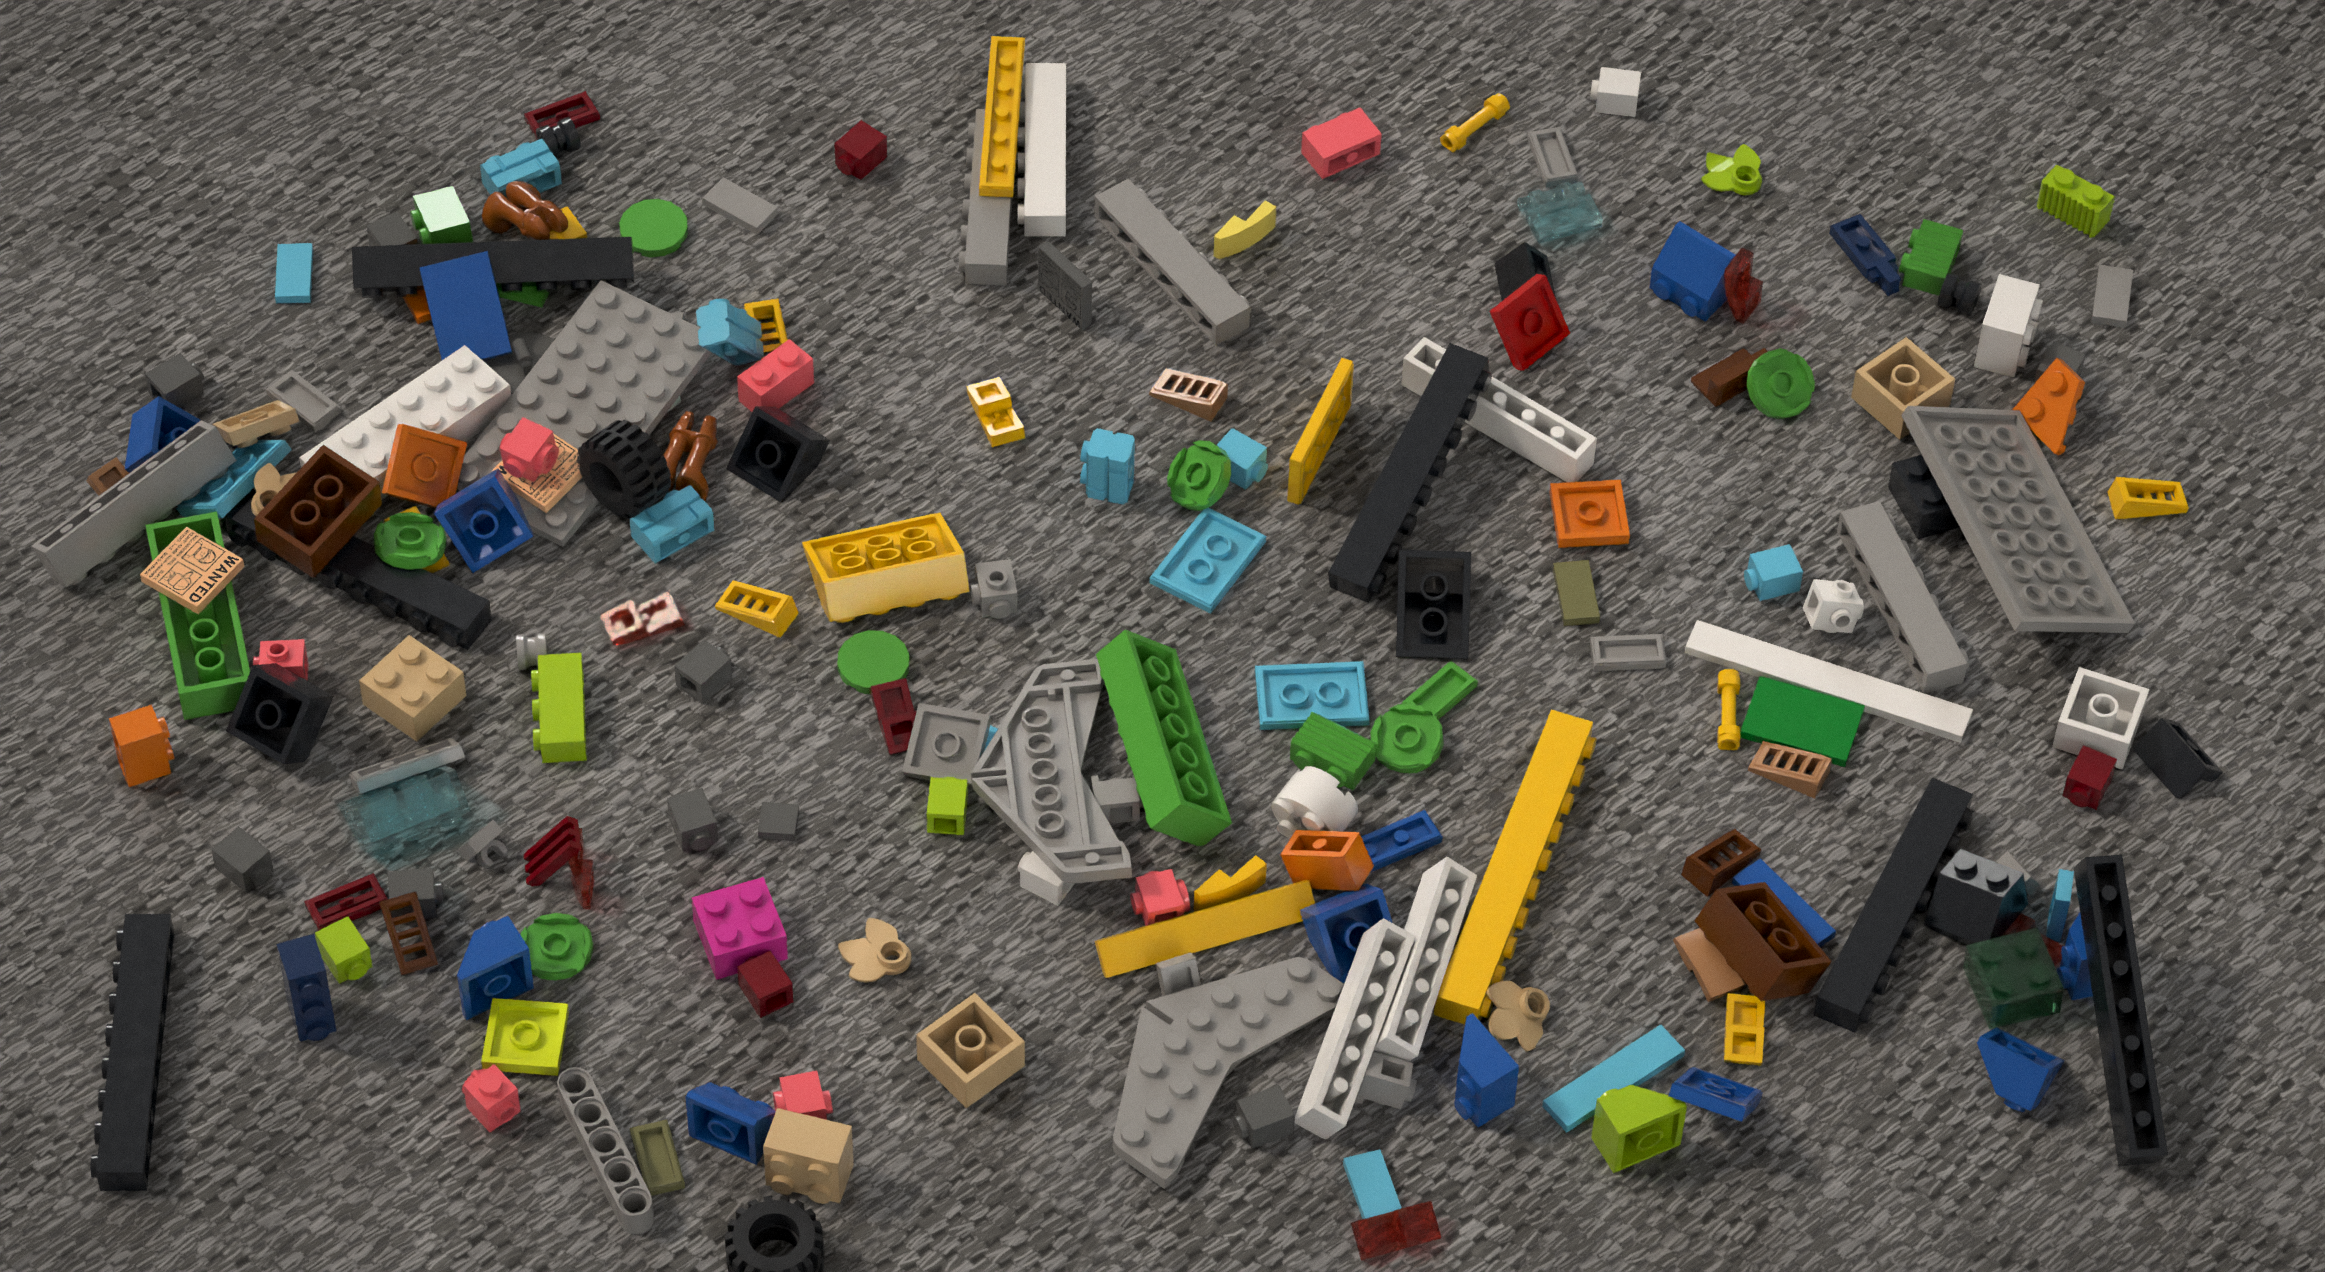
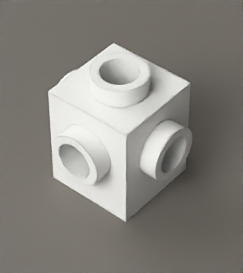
[1803,579,1864,633]

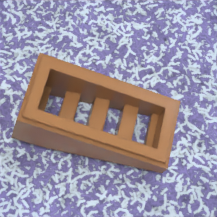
[1149,368,1228,421]
[1748,741,1832,799]

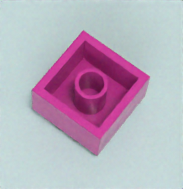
[692,877,788,980]

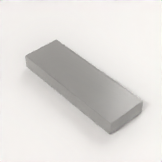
[349,738,465,794]

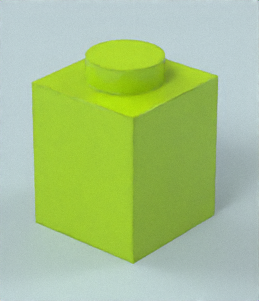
[927,777,968,835]
[315,917,373,984]

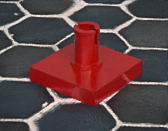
[1489,274,1570,371]

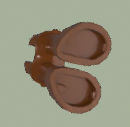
[482,181,568,240]
[663,411,718,501]

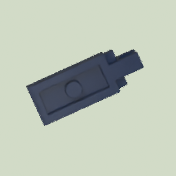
[1829,214,1901,296]

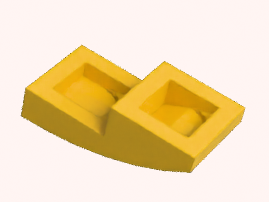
[966,377,1025,447]
[1194,855,1267,912]
[1724,993,1765,1066]

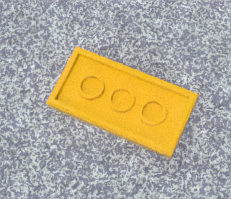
[1287,358,1354,505]

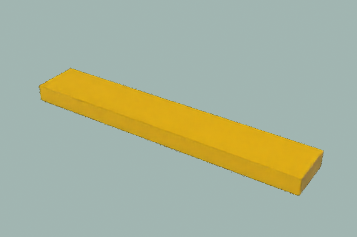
[979,36,1025,198]
[1095,880,1315,978]

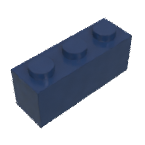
[277,934,337,1041]

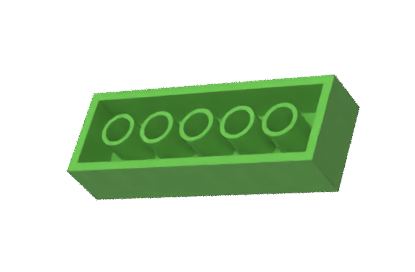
[145,511,250,720]
[1096,629,1232,846]

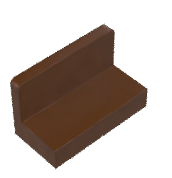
[1691,348,1768,407]

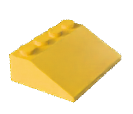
[802,512,970,623]

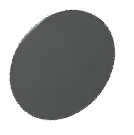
[484,332,554,394]

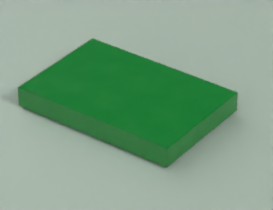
[1740,676,1865,767]

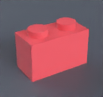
[1301,108,1382,179]
[737,339,814,412]

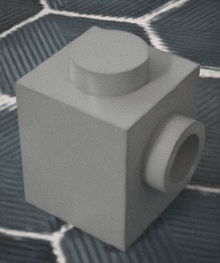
[970,559,1018,619]

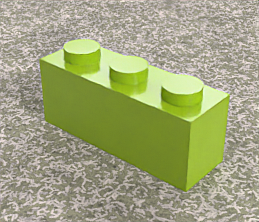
[531,653,587,763]

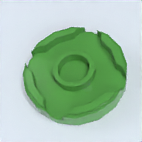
[619,199,688,257]
[1747,348,1815,419]
[1167,440,1231,511]
[373,512,446,570]
[837,630,910,694]
[1370,703,1444,773]
[520,913,594,981]

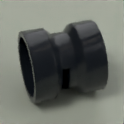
[536,117,581,158]
[1937,273,1982,316]

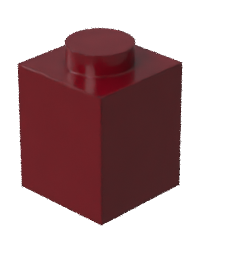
[834,120,888,180]
[2062,745,2117,810]
[737,951,794,1018]

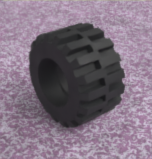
[577,420,671,519]
[725,1196,825,1272]

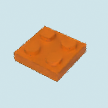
[382,424,467,509]
[1549,479,1630,548]

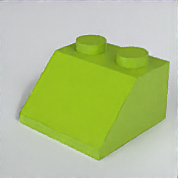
[1591,1085,1687,1173]

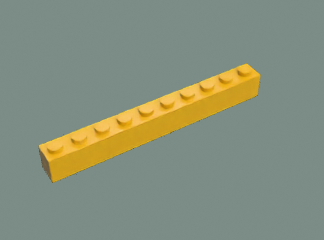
[1434,709,1597,1025]

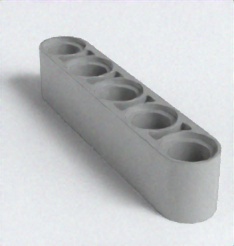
[557,1067,654,1234]

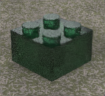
[1963,927,2064,1029]

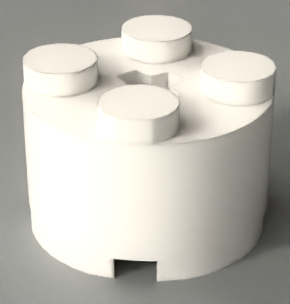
[1271,766,1358,839]

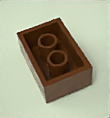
[254,445,382,578]
[1694,882,1832,1001]

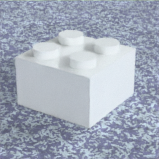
[1974,274,2043,377]
[2052,667,2149,770]

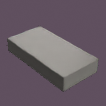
[1527,127,1579,188]
[702,177,778,235]
[2091,265,2133,328]
[266,370,341,432]
[1590,634,1666,671]

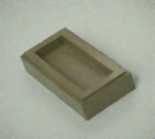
[1552,560,1600,626]
[630,1120,685,1196]

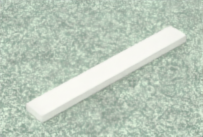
[1685,620,1973,743]

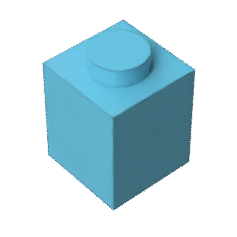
[1217,428,1268,490]
[1744,544,1803,601]

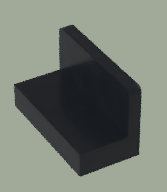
[1495,242,1557,301]
[2134,718,2223,799]

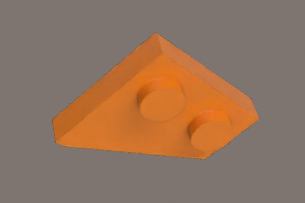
[2012,358,2085,455]

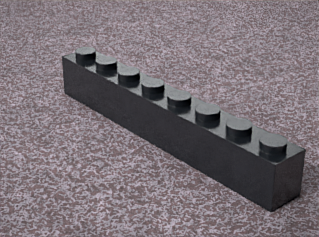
[352,237,634,298]
[1328,343,1492,603]
[224,489,492,650]
[1813,778,1975,1033]
[2073,854,2168,1166]
[90,914,175,1191]

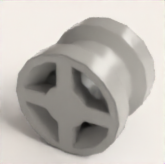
[516,633,548,670]

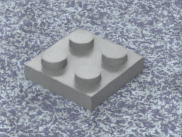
[902,703,992,788]

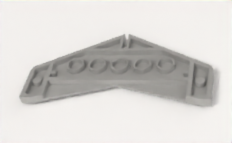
[971,659,1132,884]
[1112,957,1344,1189]

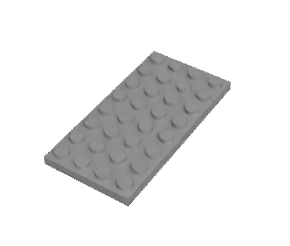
[456,280,712,547]
[1901,406,2135,633]

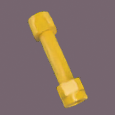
[1440,93,1510,153]
[1717,669,1740,750]

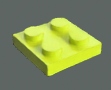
[481,998,569,1076]

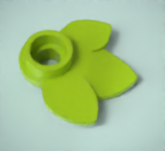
[1701,144,1762,195]

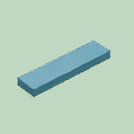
[1542,1025,1685,1133]

